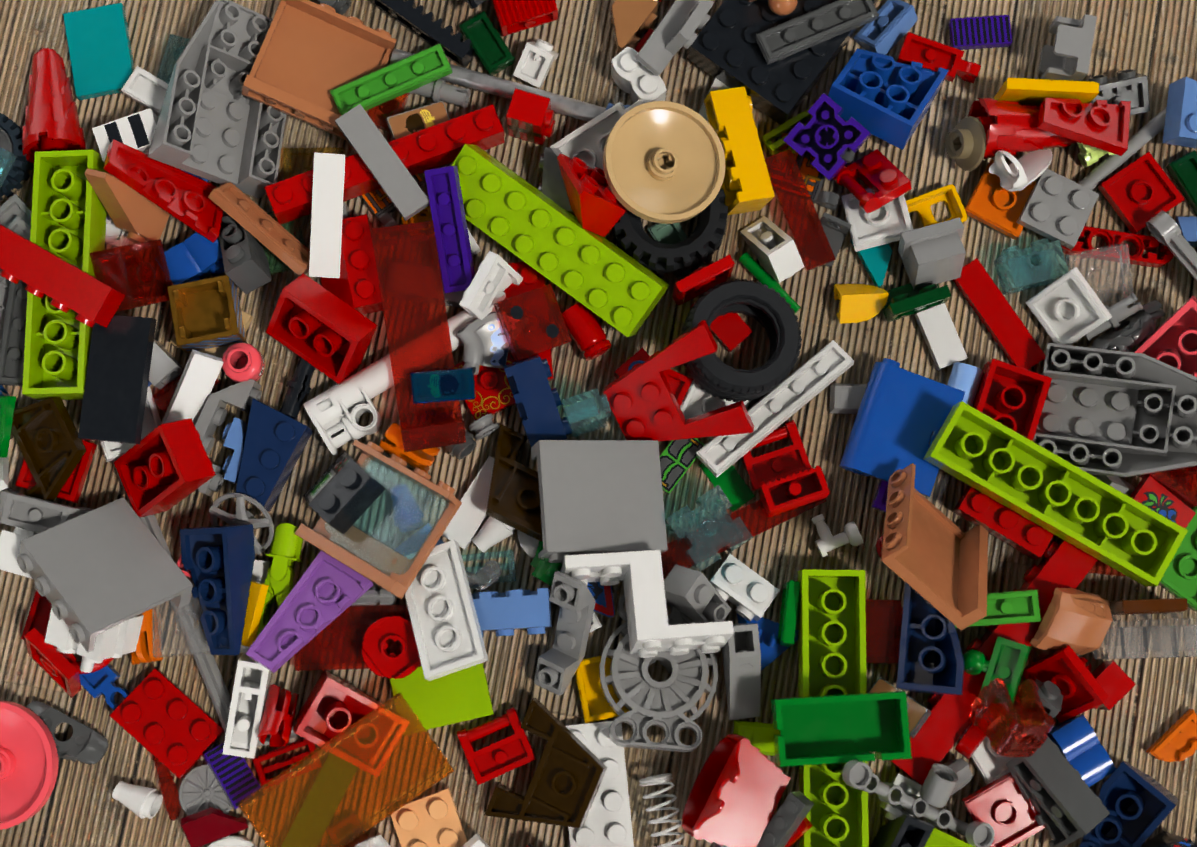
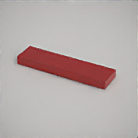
[953,258,1046,370]

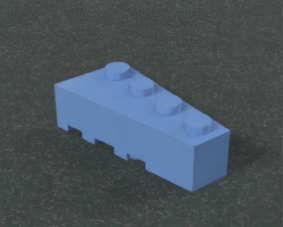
[472,588,552,637]

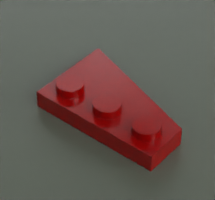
[1038,97,1131,156]

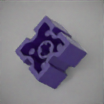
[783,93,871,181]

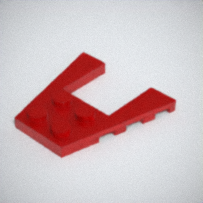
[603,320,754,441]

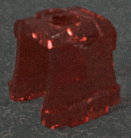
[969,678,1055,757]

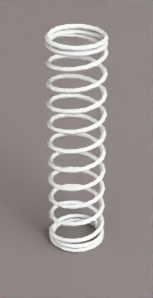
[639,773,686,847]

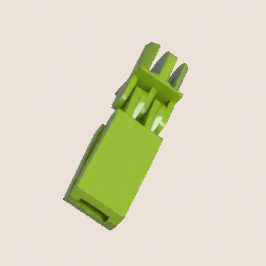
[256,523,303,638]

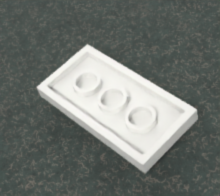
[405,540,489,681]
[564,720,634,847]

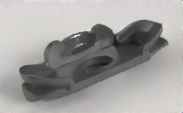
[1089,300,1165,352]
[26,701,109,764]

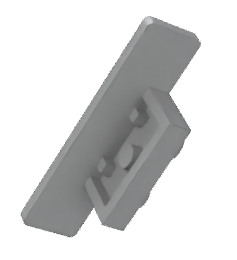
[636,0,714,76]

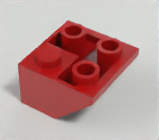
[557,153,627,237]

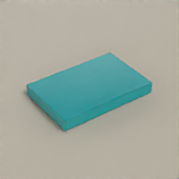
[63,3,135,100]

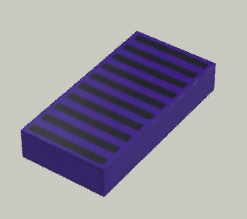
[948,15,1012,50]
[203,743,263,810]

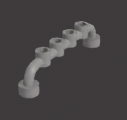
[842,760,994,847]

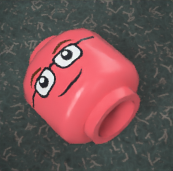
[222,342,265,383]

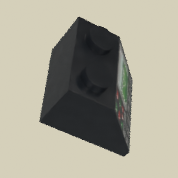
[303,451,386,534]

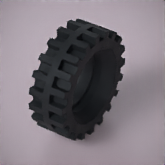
[612,190,728,278]

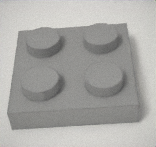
[1017,168,1100,250]

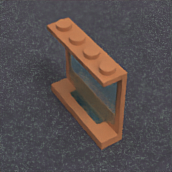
[295,439,462,599]

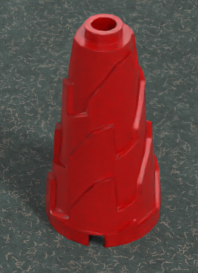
[22,48,86,164]
[968,98,1077,159]

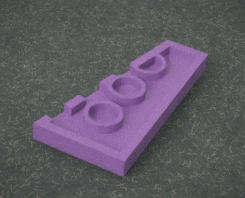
[245,551,373,673]

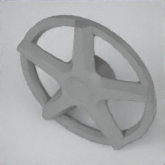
[209,493,274,555]

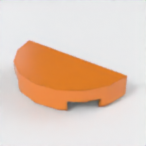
[1145,709,1197,762]

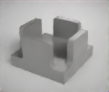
[1038,14,1097,81]

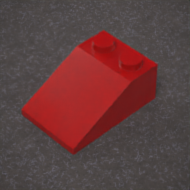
[293,670,410,777]

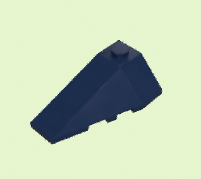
[180,524,255,655]
[896,582,965,695]
[1079,761,1179,847]

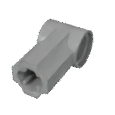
[919,758,973,808]

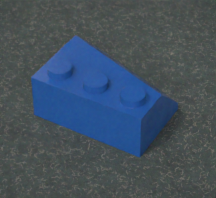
[828,48,949,150]

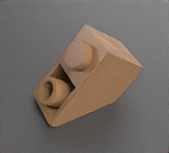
[611,0,659,54]

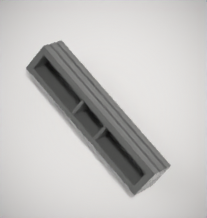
[757,791,814,847]

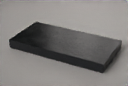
[78,315,157,444]

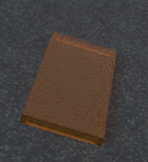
[238,692,454,847]

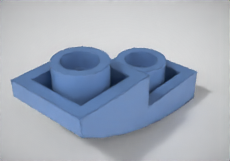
[222,417,247,484]

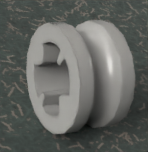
[468,413,500,441]

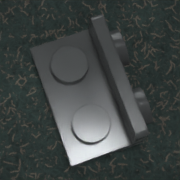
[1088,69,1150,115]

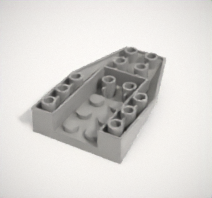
[147,0,287,198]
[1033,343,1197,477]

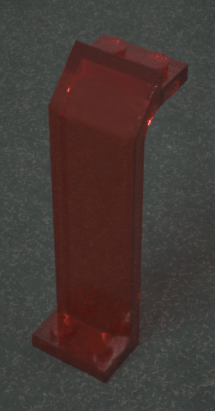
[371,220,466,452]

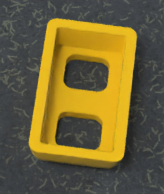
[906,184,968,227]

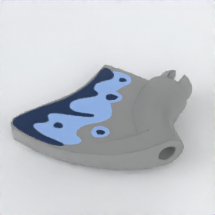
[456,312,528,375]

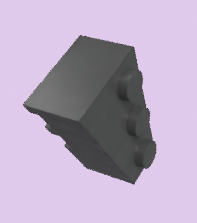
[1006,734,1110,847]

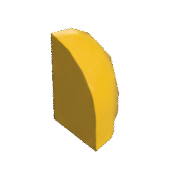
[834,284,889,324]

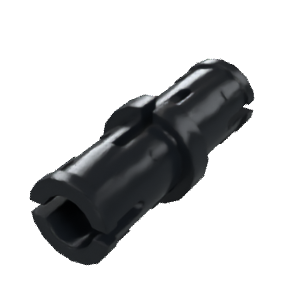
[279,356,315,419]

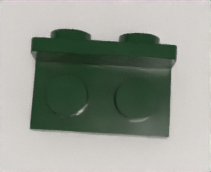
[882,283,951,323]

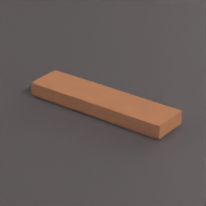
[208,182,310,276]

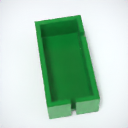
[771,691,912,767]

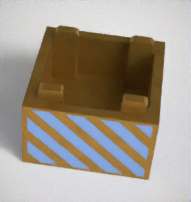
[167,275,246,353]

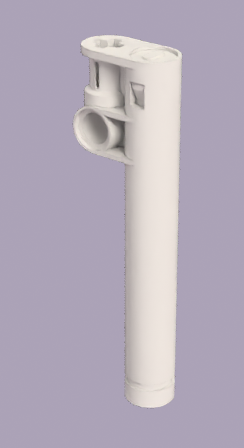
[303,306,498,456]

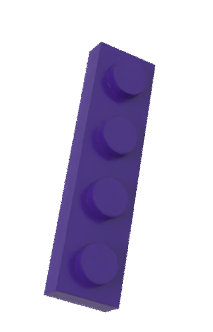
[424,166,475,293]

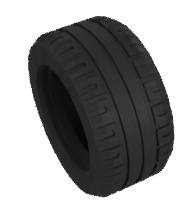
[680,279,802,402]

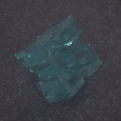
[665,485,753,572]

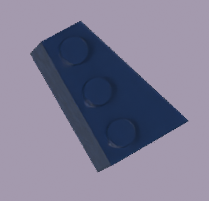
[503,354,572,447]
[235,398,313,512]

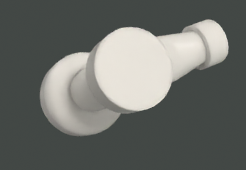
[811,514,864,558]

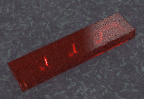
[765,148,835,272]

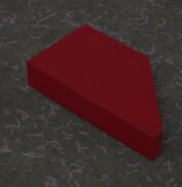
[180,807,249,847]

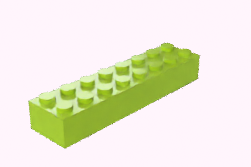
[451,144,670,337]
[22,149,108,400]
[923,401,1188,587]

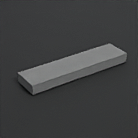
[335,104,430,221]

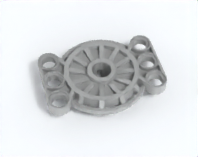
[599,594,718,752]

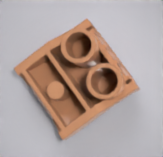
[1030,588,1113,655]

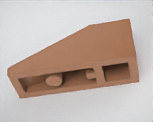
[84,168,170,245]

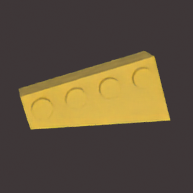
[704,86,775,215]

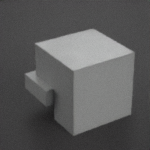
[898,217,966,290]

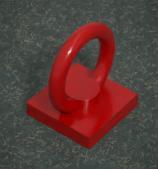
[24,624,114,698]

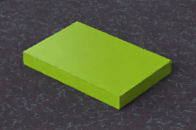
[390,663,494,735]

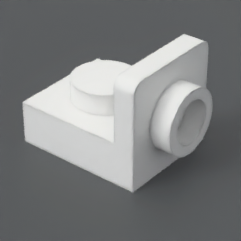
[513,39,559,88]

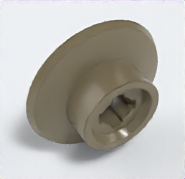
[945,116,986,171]

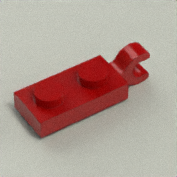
[897,32,981,83]

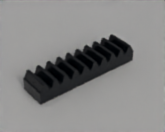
[371,0,473,68]

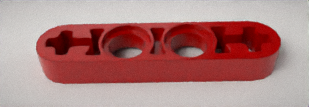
[1054,226,1174,268]

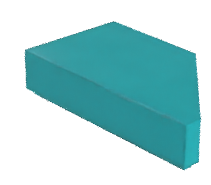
[850,239,892,288]

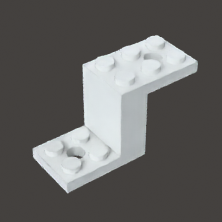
[560,550,734,658]

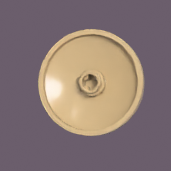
[603,101,725,224]

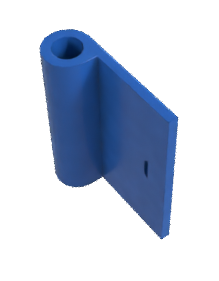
[839,358,965,497]

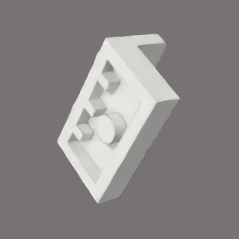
[710,554,780,622]

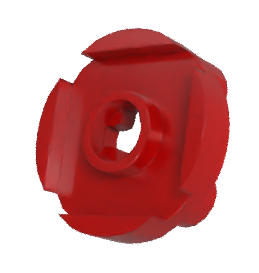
[362,614,421,679]

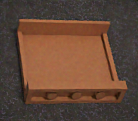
[242,0,397,141]
[881,463,988,630]

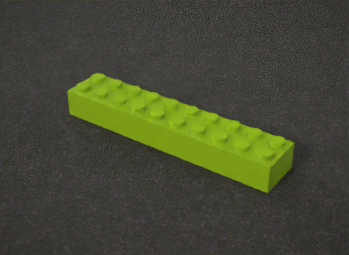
[798,569,869,847]

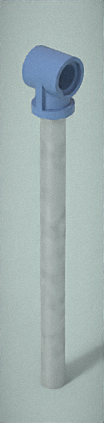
[390,48,631,122]

